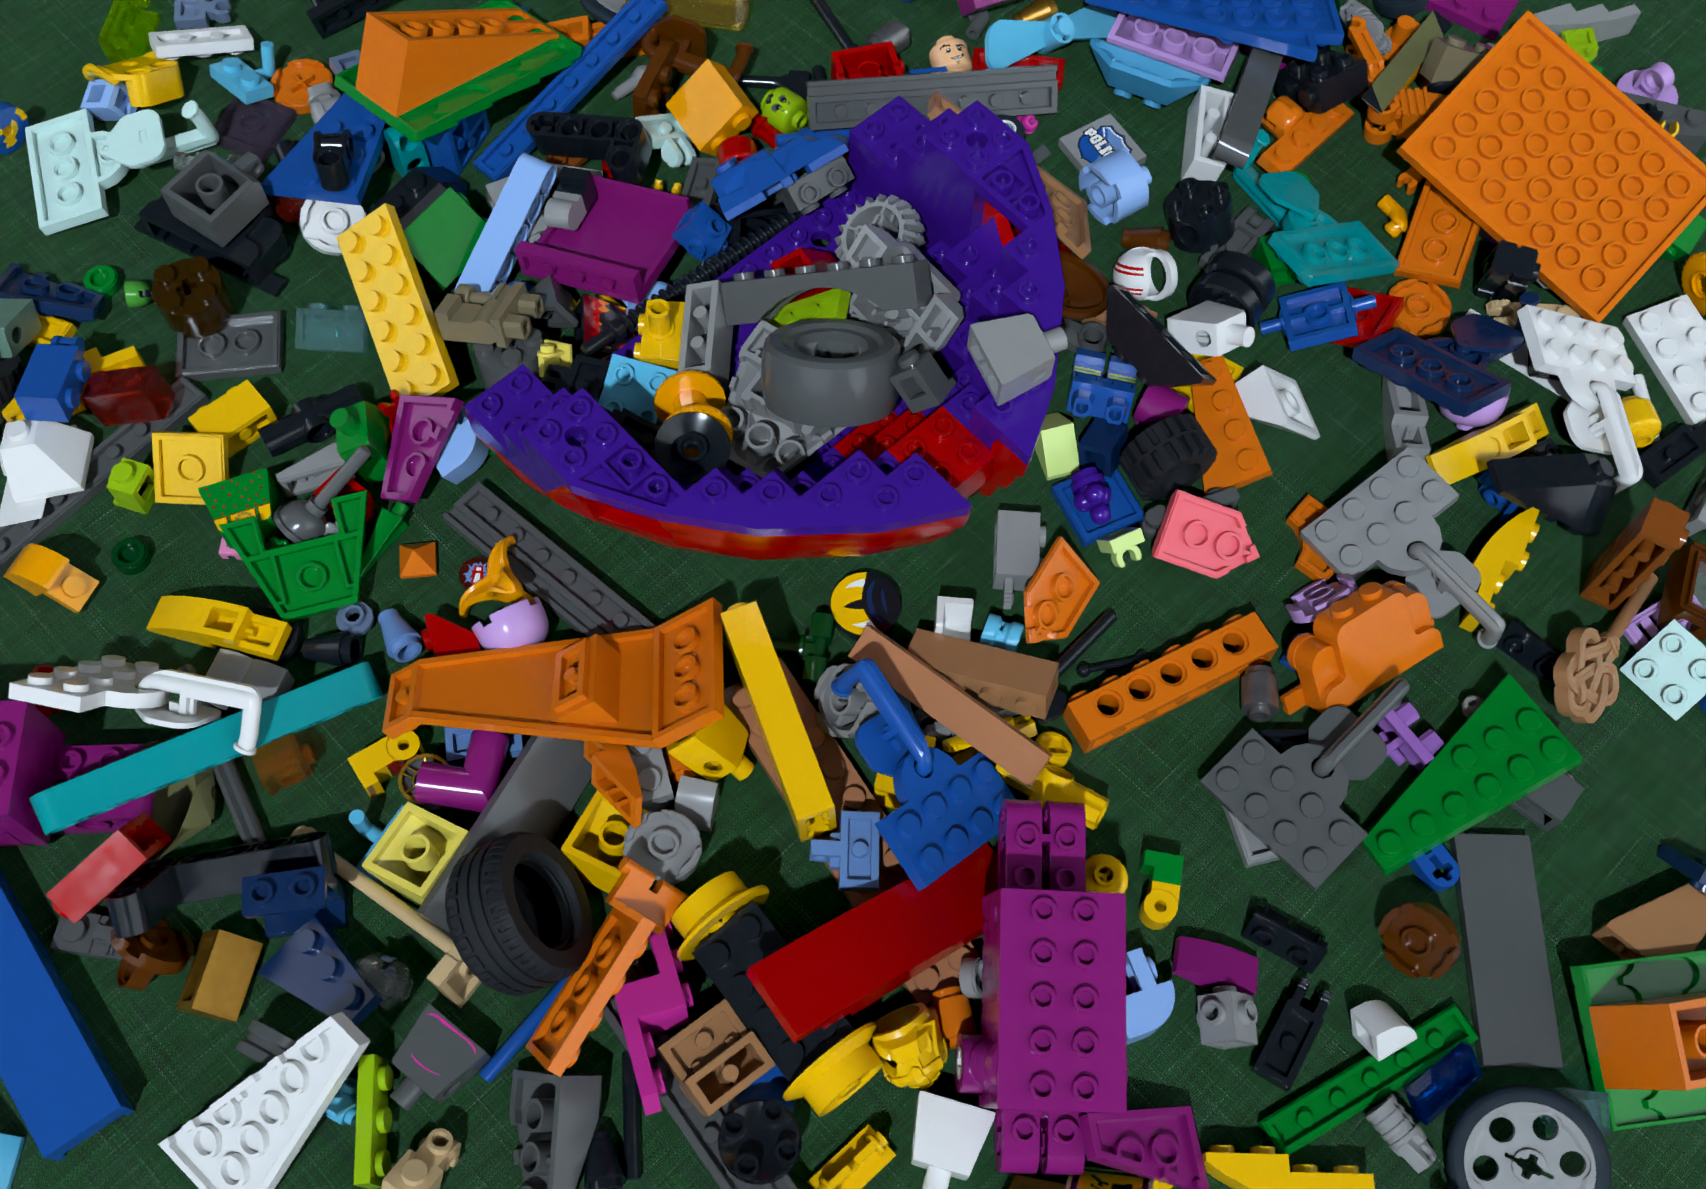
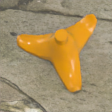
[458,536,534,619]

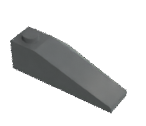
[509,1069,602,1189]

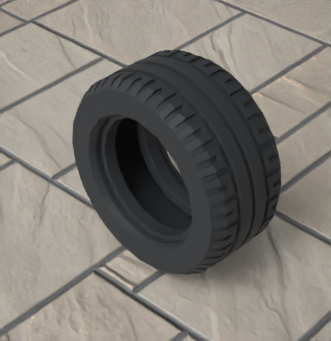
[445,831,593,997]

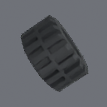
[1119,414,1217,501]

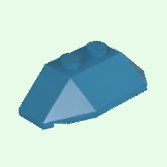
[1090,38,1212,109]

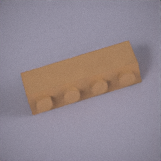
[907,628,1059,720]

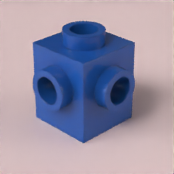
[671,201,732,262]

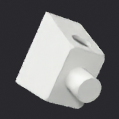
[1167,300,1255,357]
[911,1090,996,1189]

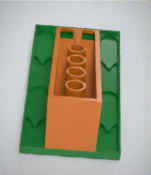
[334,0,582,143]
[1570,949,1706,1131]

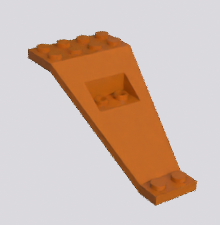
[382,597,724,749]

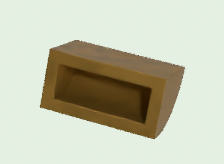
[176,929,263,1022]

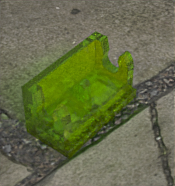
[97,0,161,63]

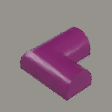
[415,730,510,812]

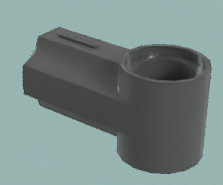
[1061,318,1108,357]

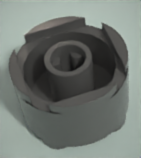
[473,327,544,390]

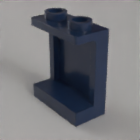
[241,866,349,939]

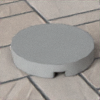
[623,809,702,886]

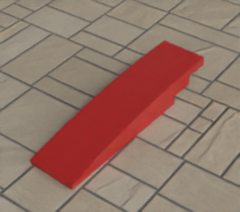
[746,842,998,1044]

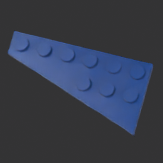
[261,93,390,206]

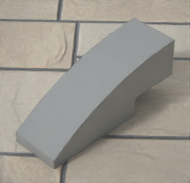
[1382,376,1431,462]

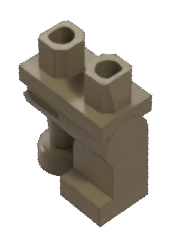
[434,281,545,348]

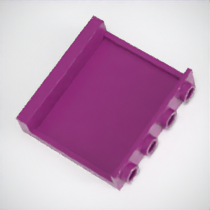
[515,174,691,304]

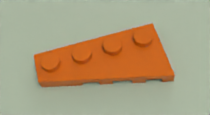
[1192,355,1273,494]

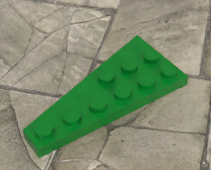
[1362,674,1583,876]

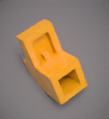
[3,543,99,613]

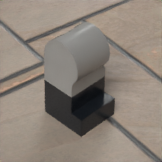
[544,167,597,231]

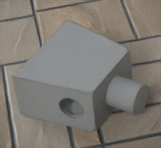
[967,314,1068,406]

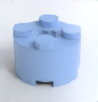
[1078,147,1152,225]

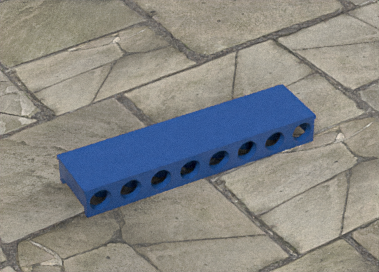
[0,868,134,1161]

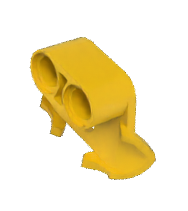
[82,50,185,107]

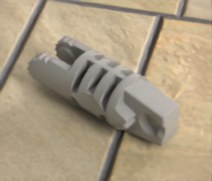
[1339,0,1392,55]

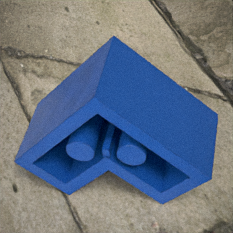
[421,110,491,176]

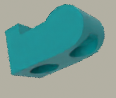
[383,127,430,178]

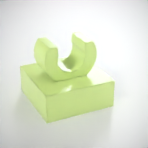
[1096,527,1145,568]

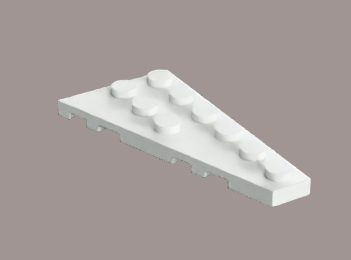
[158,1012,370,1189]

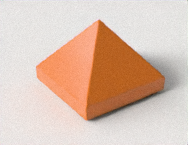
[399,542,437,579]

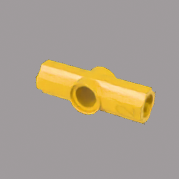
[995,763,1110,830]

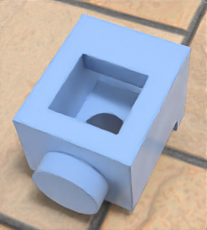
[80,79,137,121]

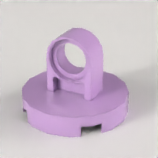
[1616,62,1679,104]
[1285,574,1359,624]

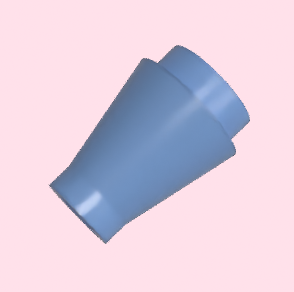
[378,608,422,663]

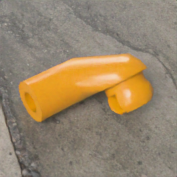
[1377,194,1408,238]

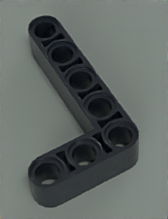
[105,831,338,938]

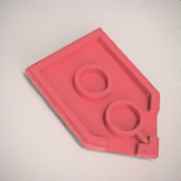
[1152,489,1260,579]

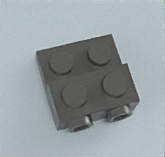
[769,155,855,215]

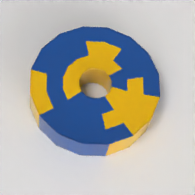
[0,102,29,155]

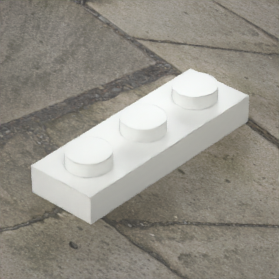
[148,25,254,60]

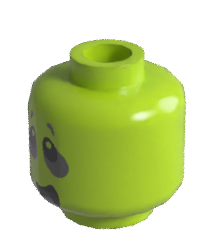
[760,87,808,133]

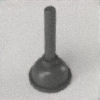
[273,445,372,544]

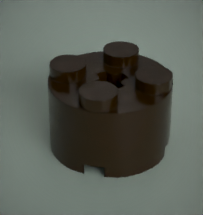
[152,256,234,338]

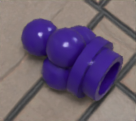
[1070,467,1112,525]

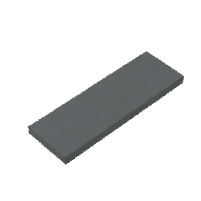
[417,736,592,936]
[1450,833,1563,1070]

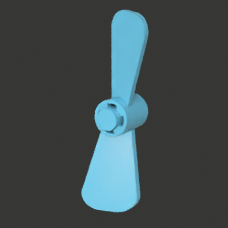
[985,4,1118,69]

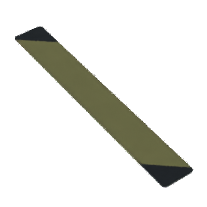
[1362,10,1452,113]

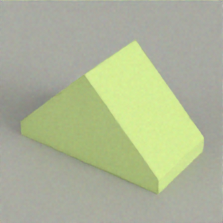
[1035,412,1080,480]

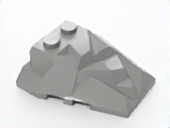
[845,224,964,356]
[721,319,846,480]

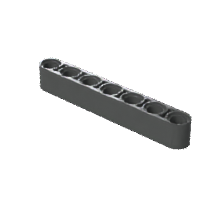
[1212,46,1284,170]

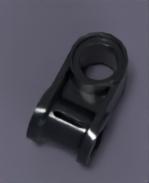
[312,129,354,192]

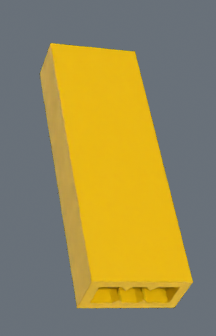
[720,601,837,842]

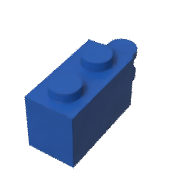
[14,335,91,422]

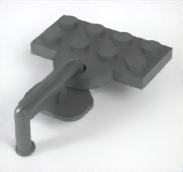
[1199,678,1410,891]

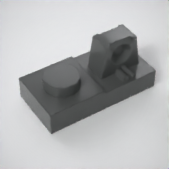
[50,913,123,961]

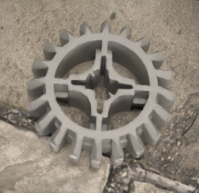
[834,193,926,267]

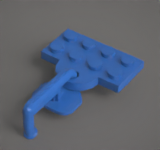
[831,658,1016,891]

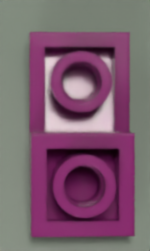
[1172,936,1259,996]

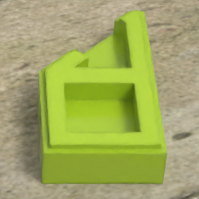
[1560,27,1599,63]

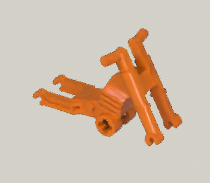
[1345,16,1448,195]

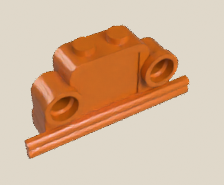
[1280,580,1444,715]

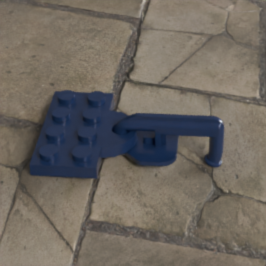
[1351,292,1540,418]

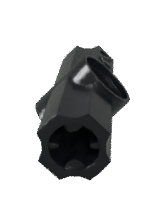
[257,383,363,457]

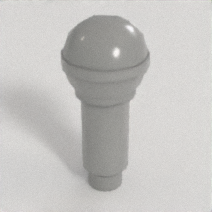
[611,65,647,101]

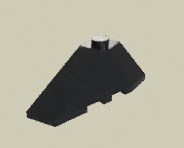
[1486,453,1617,537]

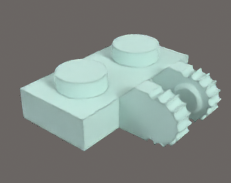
[635,113,697,168]

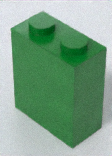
[403,187,488,296]

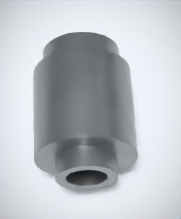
[864,19,910,54]
[1241,665,1279,722]

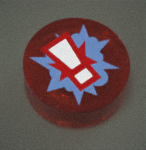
[459,557,488,591]

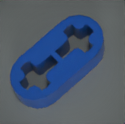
[1407,844,1460,892]

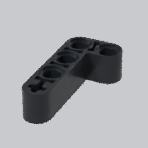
[526,111,653,185]

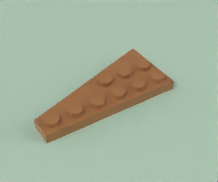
[927,91,1091,260]

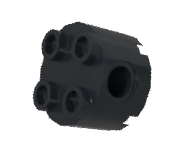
[1165,177,1235,253]

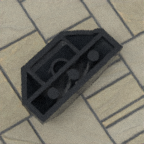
[368,167,468,231]
[1107,284,1217,387]

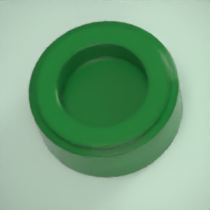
[83,265,122,299]

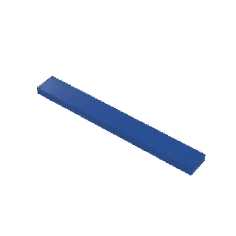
[473,0,668,182]

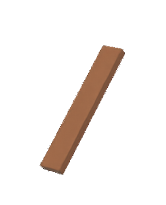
[848,625,1053,787]

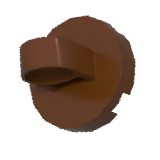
[1379,900,1460,979]
[110,917,194,991]

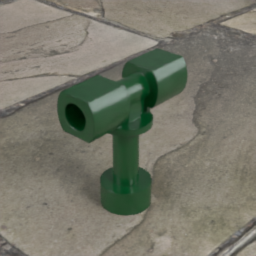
[770,612,834,689]

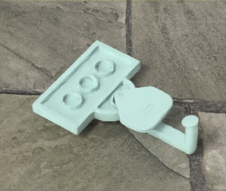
[25,100,219,236]

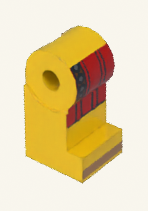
[347,731,425,800]

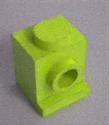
[106,457,155,515]

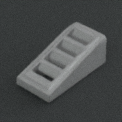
[276,442,356,498]

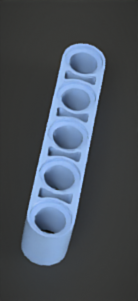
[455,153,557,292]

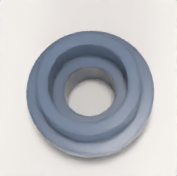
[336,601,374,636]

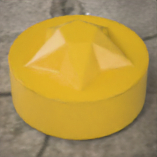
[1035,732,1072,767]

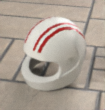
[1112,247,1178,301]

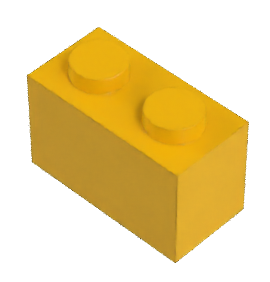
[188,379,278,458]

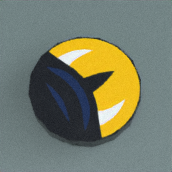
[830,572,901,641]

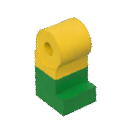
[1138,849,1184,930]

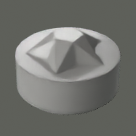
[959,957,983,998]

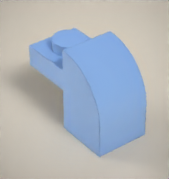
[435,407,489,485]
[1126,947,1175,1045]

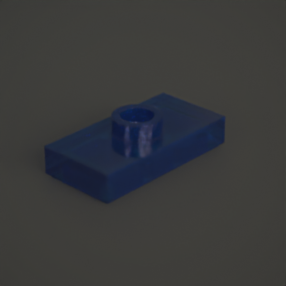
[1405,1041,1483,1125]

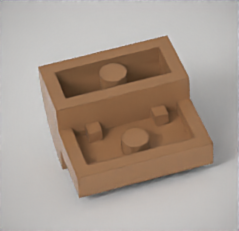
[657,999,776,1117]

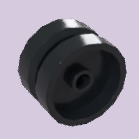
[1188,251,1276,328]

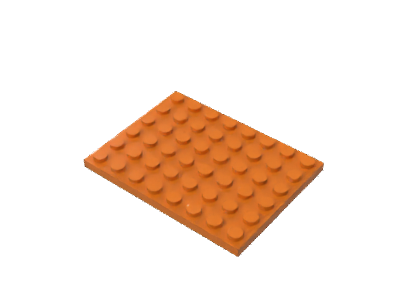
[1396,10,1706,323]

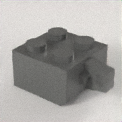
[160,150,269,247]

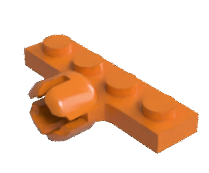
[1256,95,1355,173]

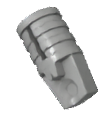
[1364,1094,1437,1173]

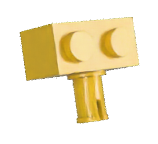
[634,299,685,371]

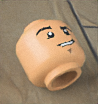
[929,36,973,71]

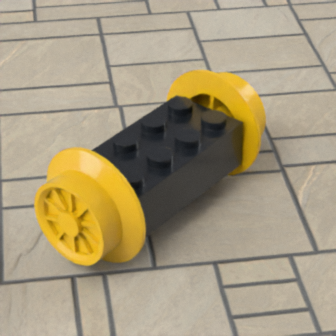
[671,871,884,1117]

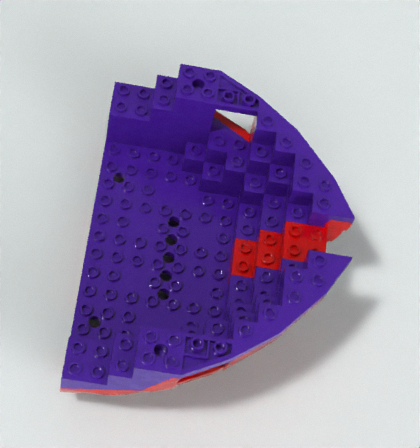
[464,95,1065,560]

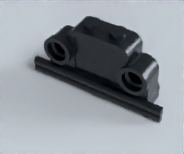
[134,195,292,297]

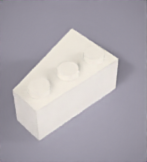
[1180,85,1234,182]

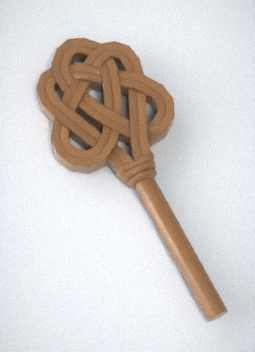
[1553,573,1658,723]

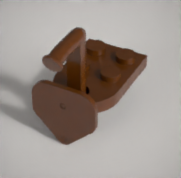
[632,15,754,118]

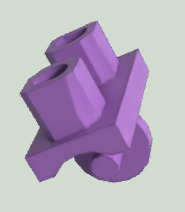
[1377,702,1444,774]

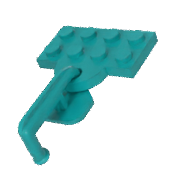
[1233,129,1400,287]

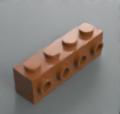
[1579,497,1690,612]

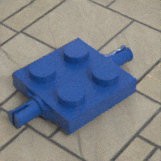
[1259,281,1377,352]

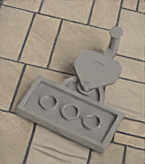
[1300,447,1506,649]

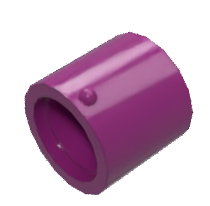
[1133,386,1190,427]

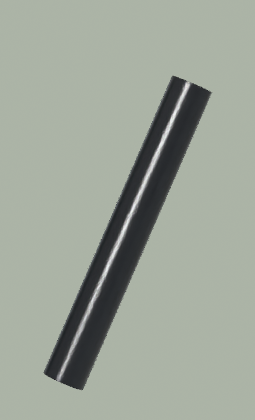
[622,1052,641,1180]

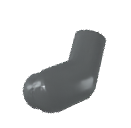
[966,9,990,40]

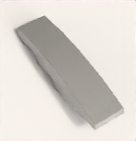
[1517,3,1641,42]

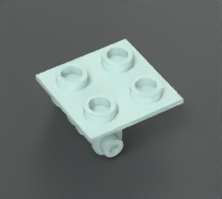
[1619,619,1706,721]

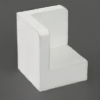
[934,596,974,641]

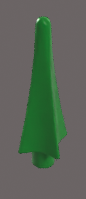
[361,501,409,580]

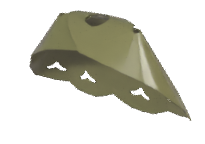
[146,741,216,864]

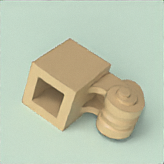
[381,1128,461,1189]

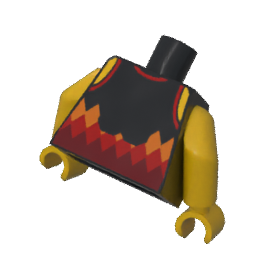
[572,294,639,360]

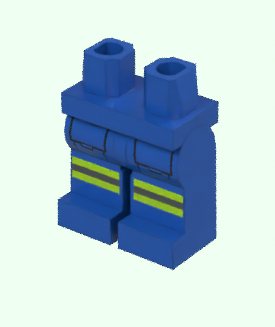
[1066,348,1137,425]

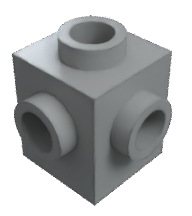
[1196,985,1258,1050]

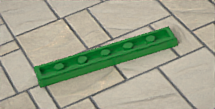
[1257,1004,1479,1155]

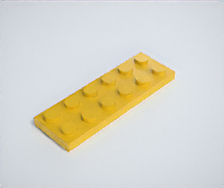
[336,203,460,397]

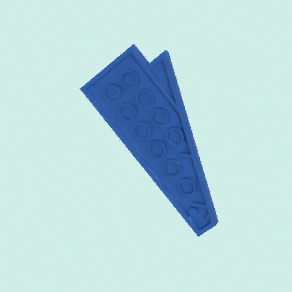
[1084,0,1344,62]

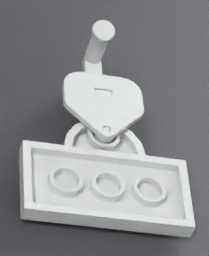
[1622,294,1706,429]
[1517,304,1643,494]
[8,655,262,756]

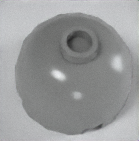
[814,664,880,738]

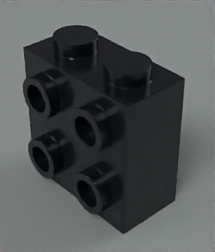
[1276,47,1369,114]

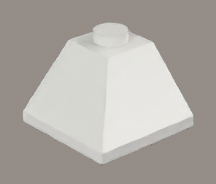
[1235,365,1321,440]
[0,419,95,504]

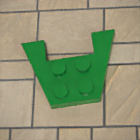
[219,490,368,622]

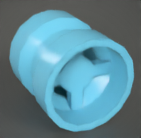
[979,613,1025,652]

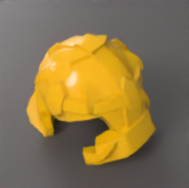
[872,1003,949,1089]

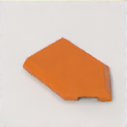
[1023,536,1100,644]

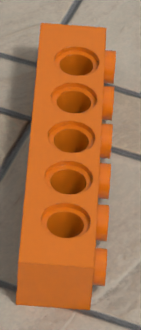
[1063,611,1279,754]

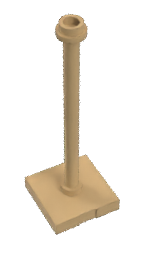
[291,825,482,1009]

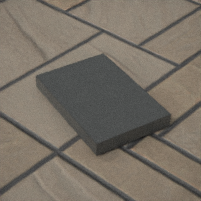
[175,310,283,382]

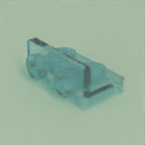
[295,303,368,354]

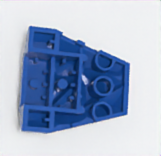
[710,131,849,221]

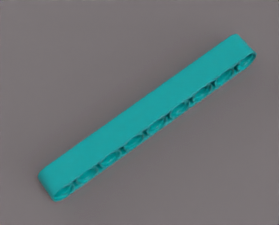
[29,661,384,836]

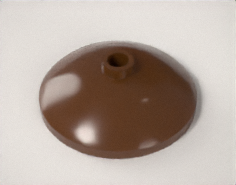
[1059,250,1110,320]

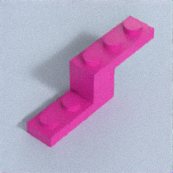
[614,921,694,1116]

